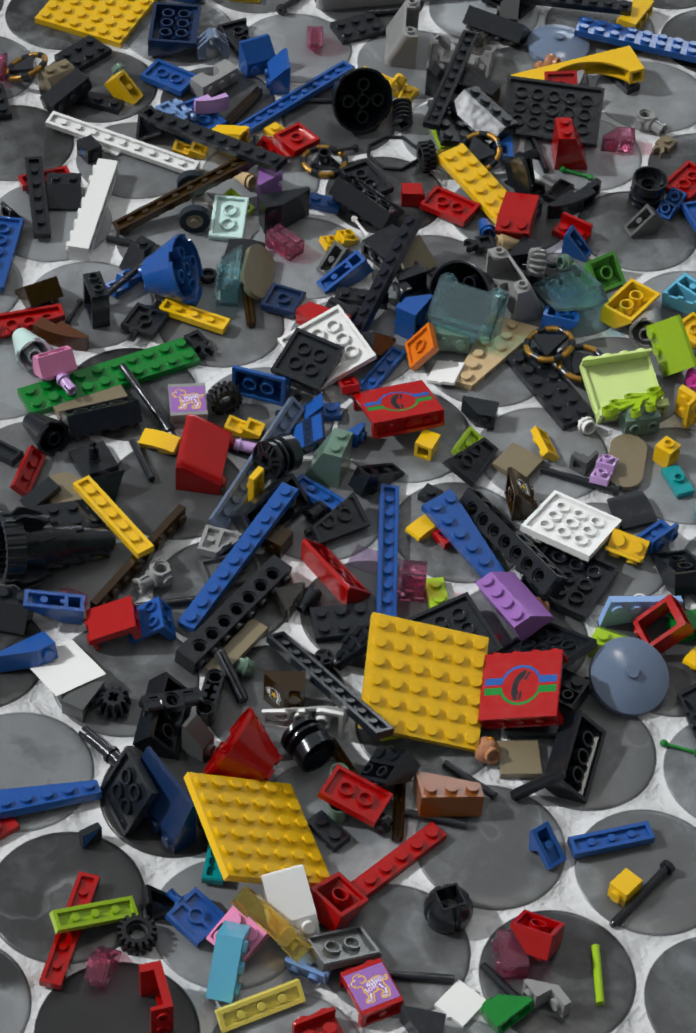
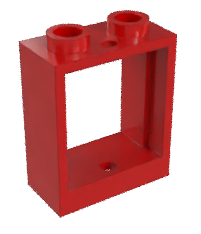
[632,594,695,654]

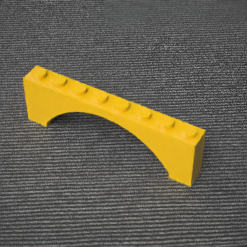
[511,45,645,84]

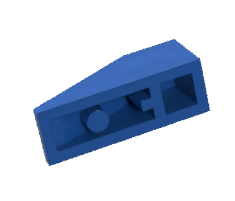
[316,250,374,294]
[23,589,85,625]
[0,631,58,673]

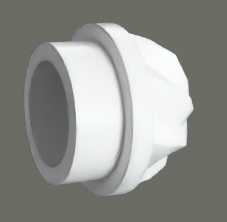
[577,416,596,435]

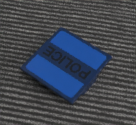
[292,411,325,453]

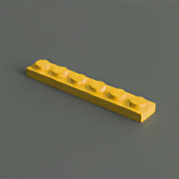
[73,475,154,559]

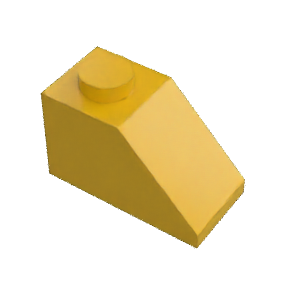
[104,69,144,105]

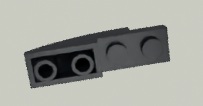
[547,178,602,219]

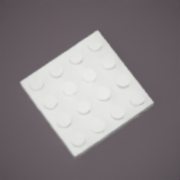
[277,304,377,394]
[520,490,622,562]

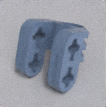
[194,28,230,60]

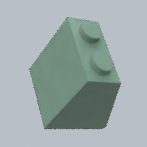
[304,428,353,489]

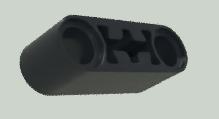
[196,668,224,727]

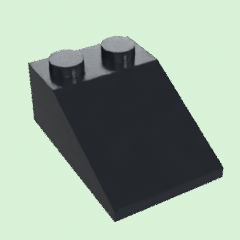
[259,187,310,234]
[651,549,696,597]

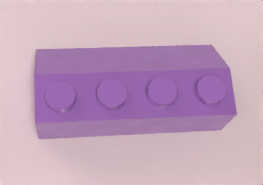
[476,571,554,641]

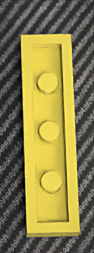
[214,979,306,1033]

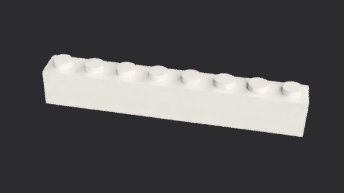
[65,158,118,262]

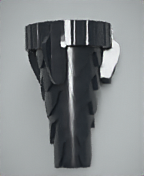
[0,507,116,590]

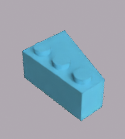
[662,273,696,315]
[205,920,251,1003]

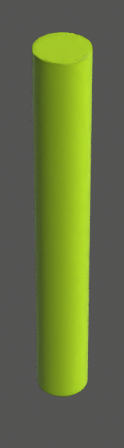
[591,944,605,1006]

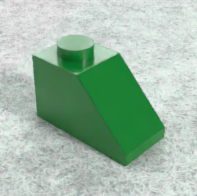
[480,994,534,1033]

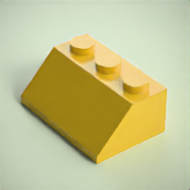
[600,278,660,329]

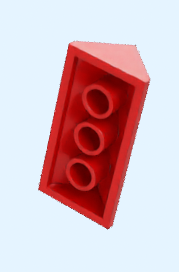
[301,538,371,604]

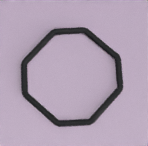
[367,135,418,171]

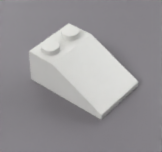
[260,864,320,946]

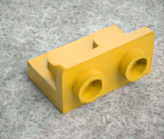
[674,385,696,429]
[605,528,650,565]

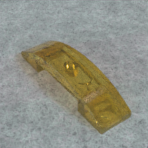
[231,886,312,963]

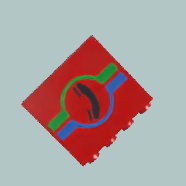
[353,380,445,439]
[478,648,569,730]

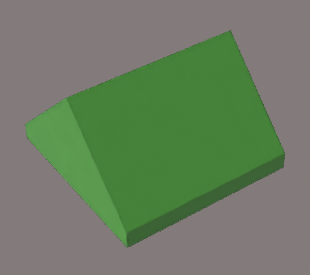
[582,250,626,295]

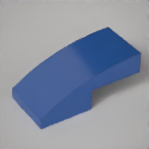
[105,268,141,298]

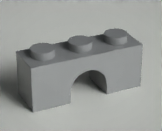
[190,59,239,97]

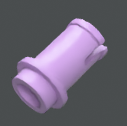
[56,373,78,396]
[233,438,257,453]

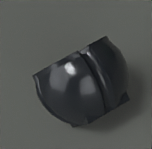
[423,882,473,935]

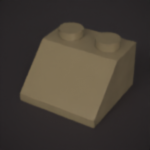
[38,59,75,92]

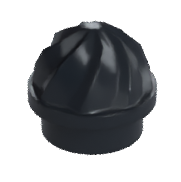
[372,813,393,835]

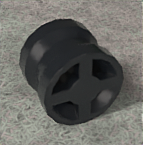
[314,648,334,672]

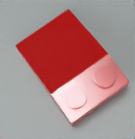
[495,191,540,239]

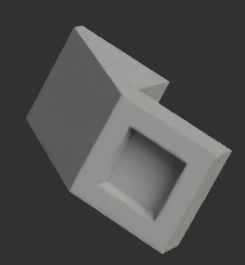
[521,978,572,1017]

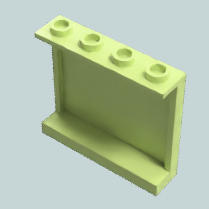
[579,348,670,424]

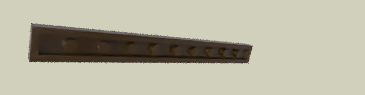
[112,145,262,235]

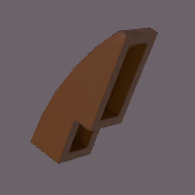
[33,317,89,351]

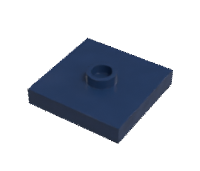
[261,283,306,319]

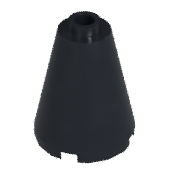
[23,412,71,456]

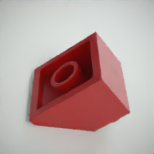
[310,871,370,931]
[510,909,566,961]

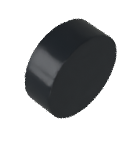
[200,268,217,284]

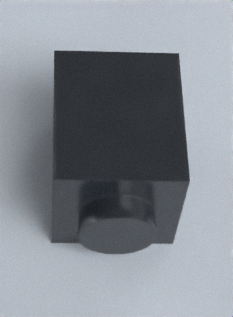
[77,135,102,164]

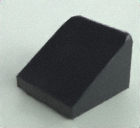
[1,201,21,218]

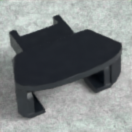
[501,149,546,198]
[393,261,435,310]

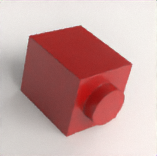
[400,183,425,207]

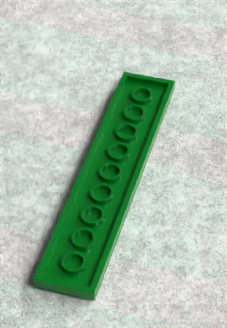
[17,337,200,415]

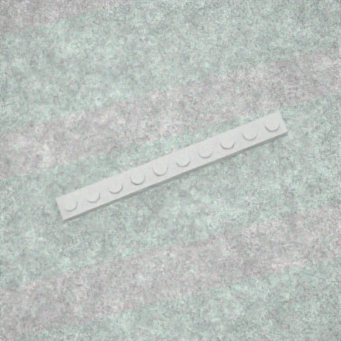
[45,111,200,173]

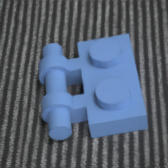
[155,98,198,121]

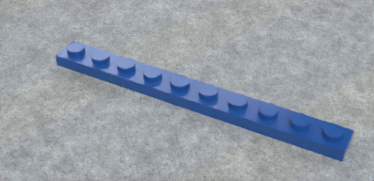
[237,60,355,136]
[177,482,299,633]
[376,483,399,617]

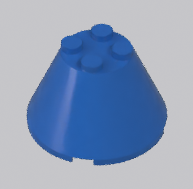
[138,234,203,305]

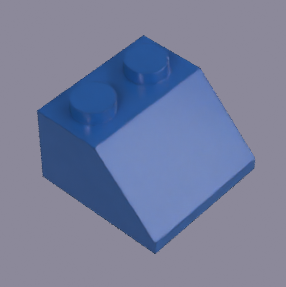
[239,33,275,78]
[264,48,291,95]
[394,294,433,340]

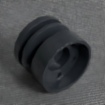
[629,166,668,210]
[252,433,303,479]
[281,716,337,772]

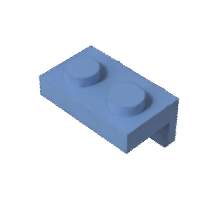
[284,943,333,985]

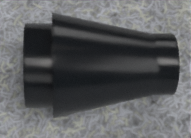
[295,585,322,614]

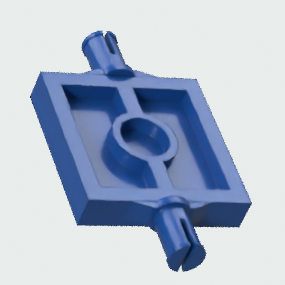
[165,887,225,948]

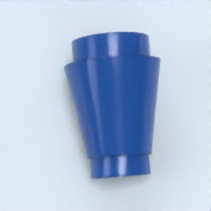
[478,218,496,238]

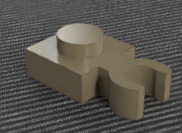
[651,134,678,158]

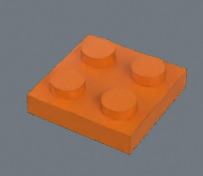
[405,322,439,371]

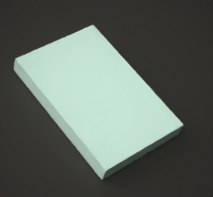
[209,194,249,241]

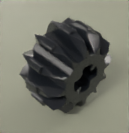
[96,685,131,721]

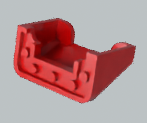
[175,414,235,495]

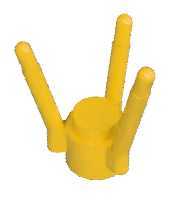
[390,73,407,98]

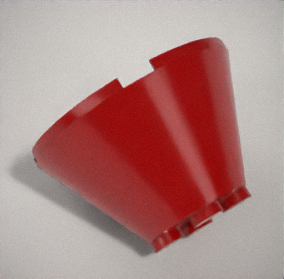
[202,707,283,782]

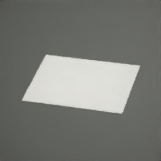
[30,639,106,696]

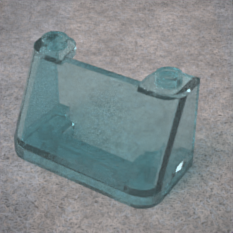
[425,272,509,341]

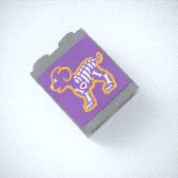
[168,383,208,429]

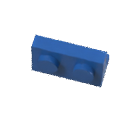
[637,519,679,555]

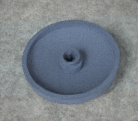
[526,24,590,63]
[589,637,669,717]

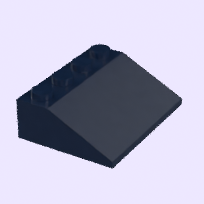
[148,2,201,57]
[140,746,196,854]

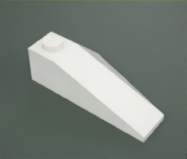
[261,705,347,741]

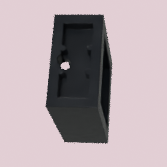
[83,271,110,329]

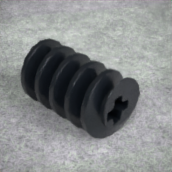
[392,98,413,132]

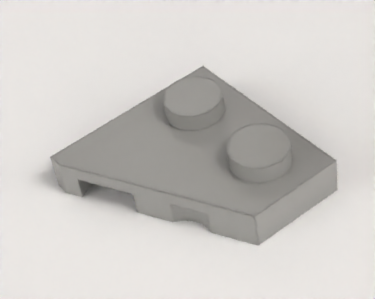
[196,524,242,558]

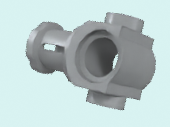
[634,108,668,137]
[132,559,174,594]

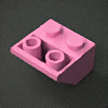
[33,345,77,381]
[206,904,272,962]

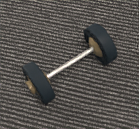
[177,170,210,233]

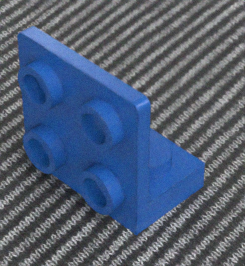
[129,596,177,645]

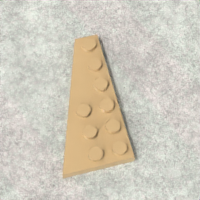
[455,313,539,391]

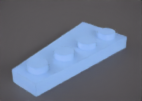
[597,596,683,627]

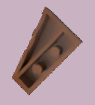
[412,771,484,817]

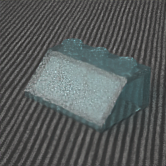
[213,245,243,307]

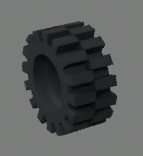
[416,140,437,172]
[207,381,243,415]
[117,913,157,956]

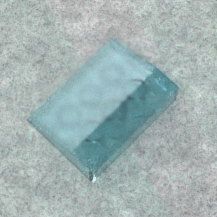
[531,262,609,312]

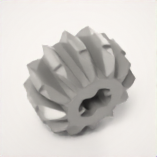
[526,247,547,277]

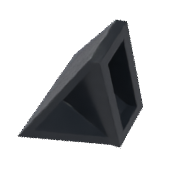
[136,105,165,141]
[92,469,125,503]
[142,884,175,921]

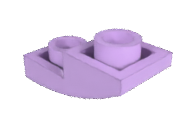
[194,93,229,114]
[589,454,619,487]

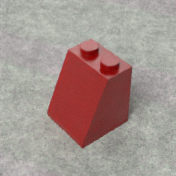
[551,117,588,170]

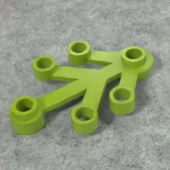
[602,386,664,420]

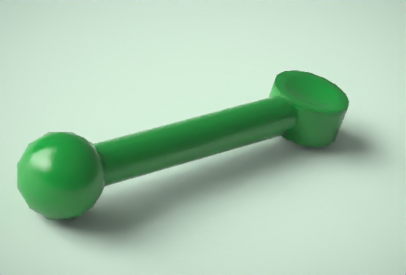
[560,166,594,181]
[660,739,696,757]

